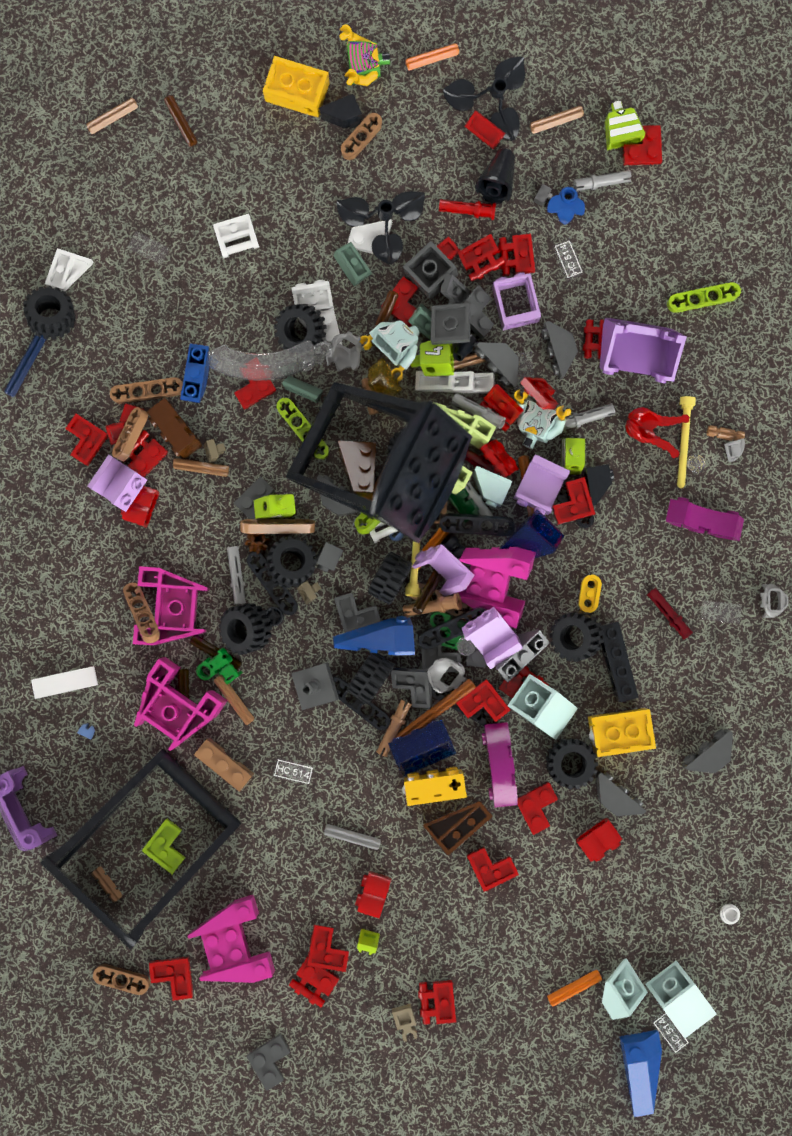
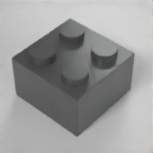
[403,241,458,300]

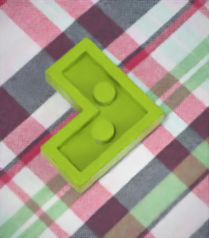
[142,818,186,875]

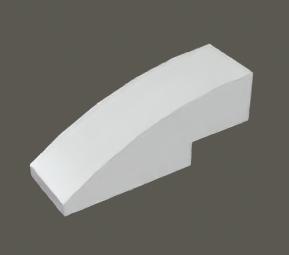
[31,666,98,699]

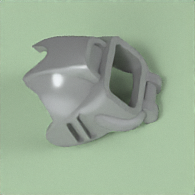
[326,331,362,372]
[760,584,789,618]
[427,658,466,693]

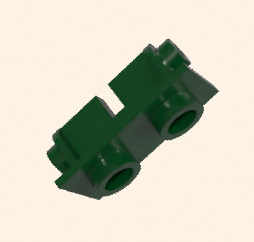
[449,488,480,523]

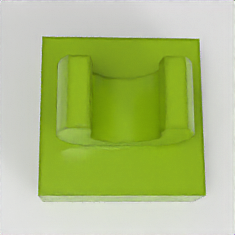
[356,929,380,955]

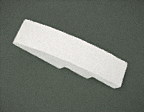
[415,371,495,393]

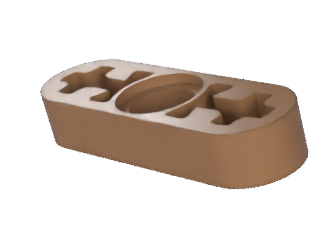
[341,113,382,160]
[112,407,148,461]
[93,964,150,995]

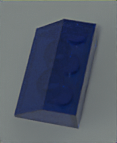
[388,720,456,777]

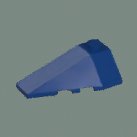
[333,616,415,655]
[619,1030,662,1117]

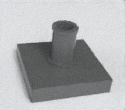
[431,303,471,345]
[291,662,339,710]

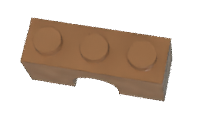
[194,738,254,792]

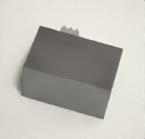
[534,184,553,207]

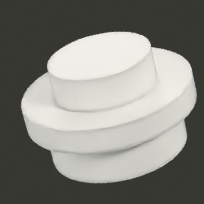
[720,904,740,924]

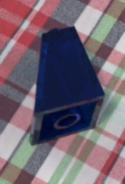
[499,509,564,559]

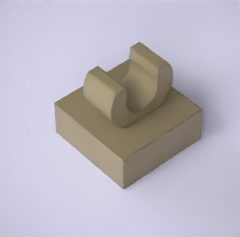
[203,439,226,463]
[297,581,321,605]

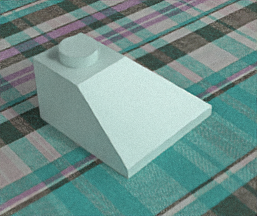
[473,466,512,508]
[602,958,647,1020]

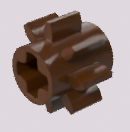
[245,534,269,555]

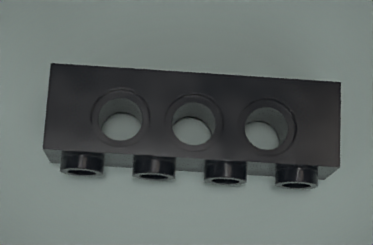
[599,622,639,702]

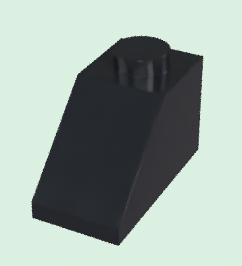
[319,94,362,129]
[583,464,614,507]

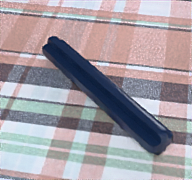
[4,334,46,397]

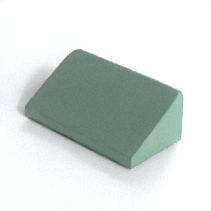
[333,242,372,286]
[408,304,432,340]
[282,376,323,403]

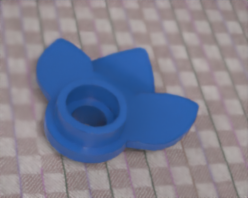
[547,187,585,225]

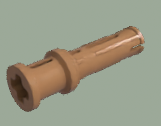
[403,593,462,617]

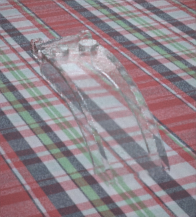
[208,340,331,381]

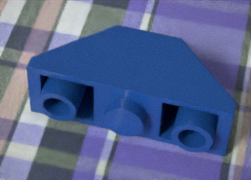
[180,344,209,403]

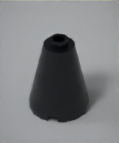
[475,148,515,204]

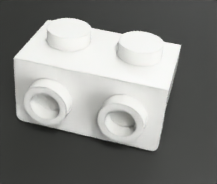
[291,280,334,311]

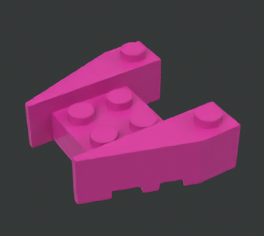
[457,547,536,629]
[133,566,210,645]
[134,657,228,751]
[188,894,275,983]

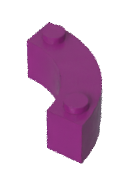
[665,497,744,541]
[481,722,518,808]

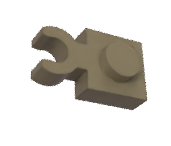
[392,1003,417,1042]

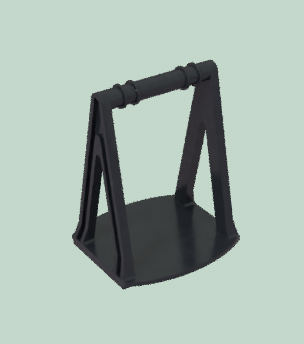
[285,382,473,543]
[40,749,242,950]

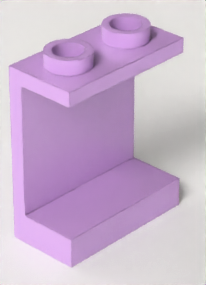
[513,454,570,516]
[88,455,147,512]
[412,544,475,597]
[462,607,523,669]

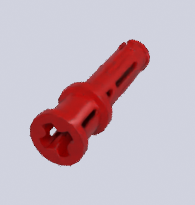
[439,199,496,220]

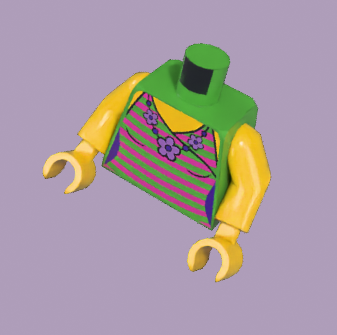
[339,24,390,86]

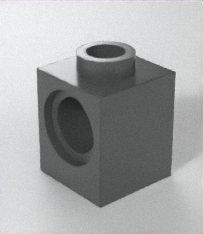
[316,542,343,573]

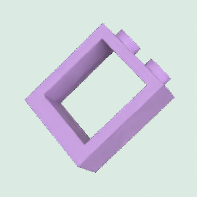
[492,273,541,330]

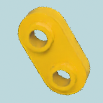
[578,575,602,613]

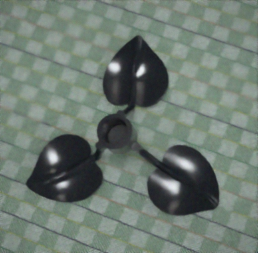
[443,56,525,141]
[337,191,425,265]

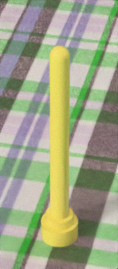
[677,396,696,488]
[405,541,421,597]

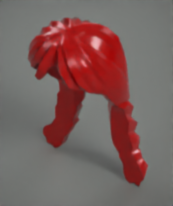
[625,407,690,458]

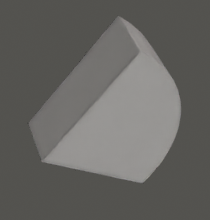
[724,439,745,462]

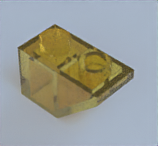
[368,358,402,396]

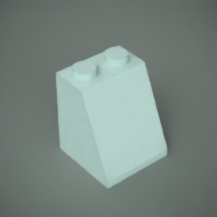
[508,674,578,740]
[645,961,716,1038]

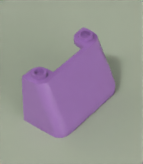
[600,318,687,383]
[0,766,57,851]

